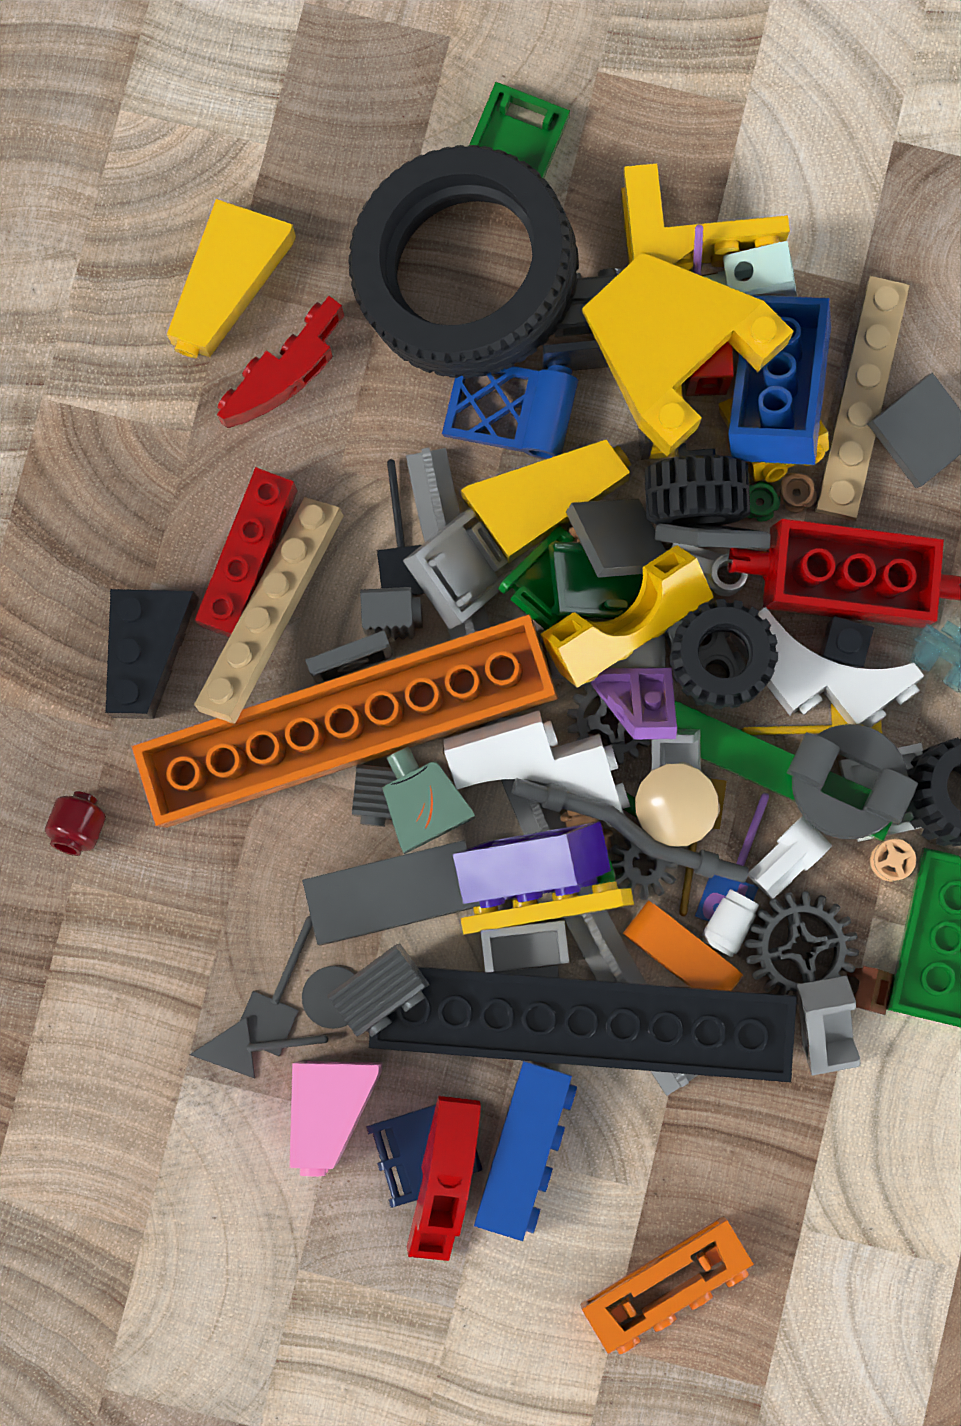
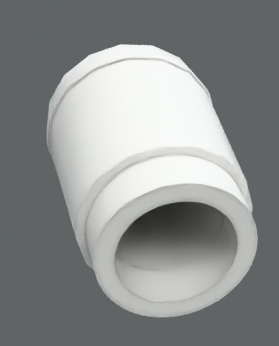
[702,889,759,957]

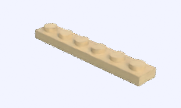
[815,276,910,521]
[194,497,344,724]

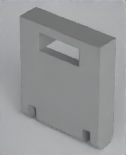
[403,508,513,629]

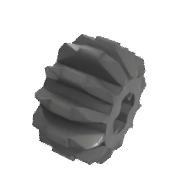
[611,829,679,900]

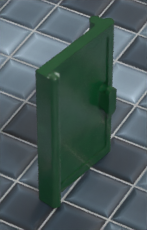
[549,541,643,619]

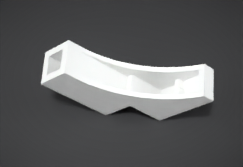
[730,607,924,728]
[444,710,630,827]

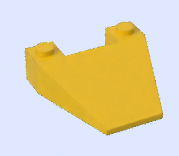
[582,252,793,457]

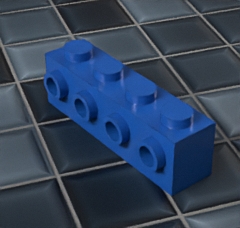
[474,1061,577,1241]

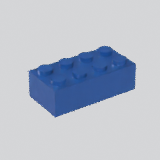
[728,295,831,465]

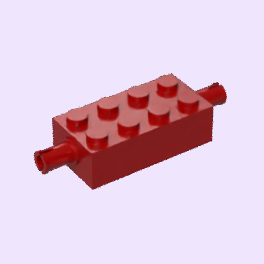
[727,518,961,628]

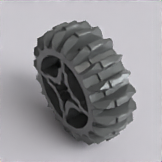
[745,891,859,1005]

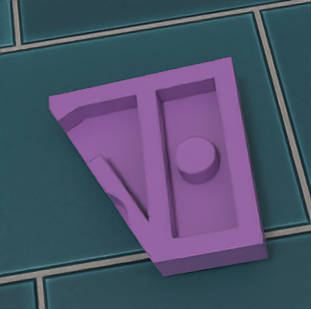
[591,668,677,739]

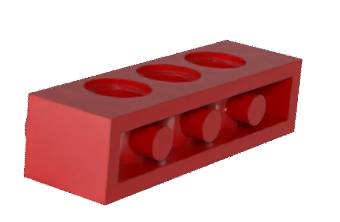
[195,467,298,638]

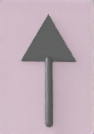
[189,1017,329,1079]

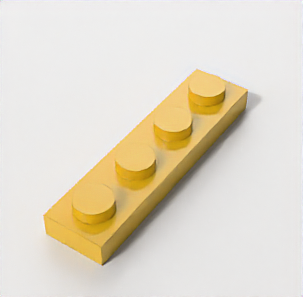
[461,881,634,935]

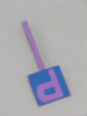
[695,793,769,921]

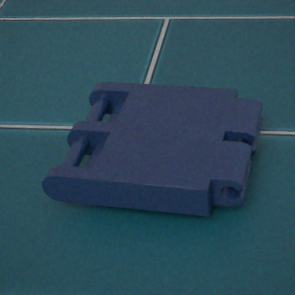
[366,1104,483,1208]

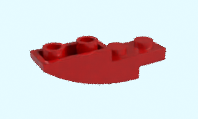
[217,296,344,428]
[406,1096,481,1261]

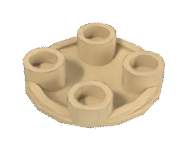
[635,762,720,846]

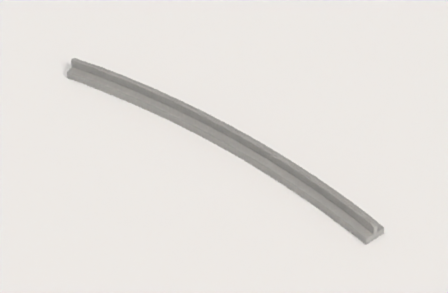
[406,448,698,1096]

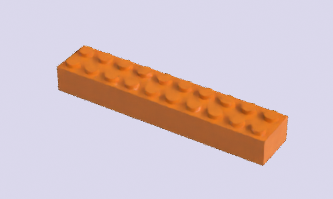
[131,615,559,828]

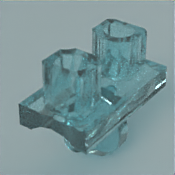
[909,620,961,693]

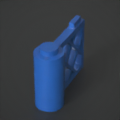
[442,365,579,459]

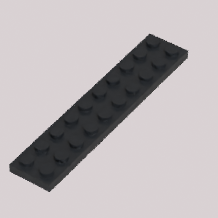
[369,966,797,1082]

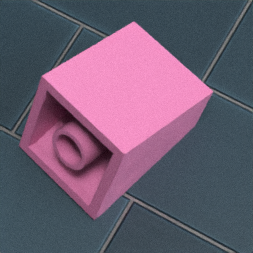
[290,1061,383,1177]

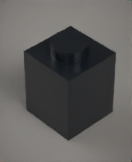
[819,616,874,668]

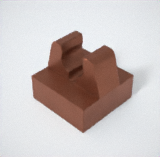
[846,966,894,1015]

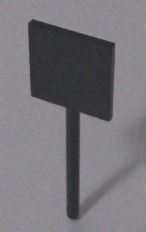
[377,459,425,595]

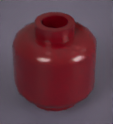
[45,791,106,856]

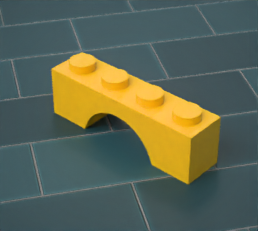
[540,545,714,688]

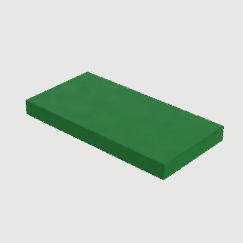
[887,847,961,1028]

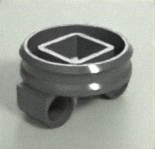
[787,724,918,839]

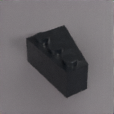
[105,589,199,719]

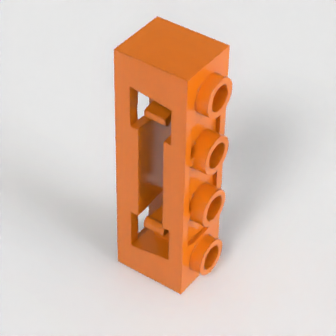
[580,1216,754,1354]

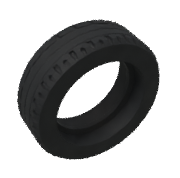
[348,145,579,378]

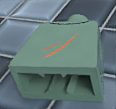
[382,747,475,854]

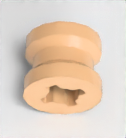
[870,839,916,882]

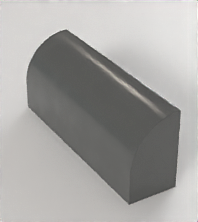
[302,840,480,946]

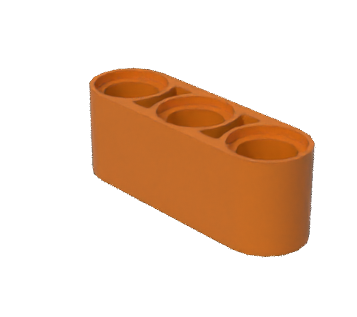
[623,900,744,991]

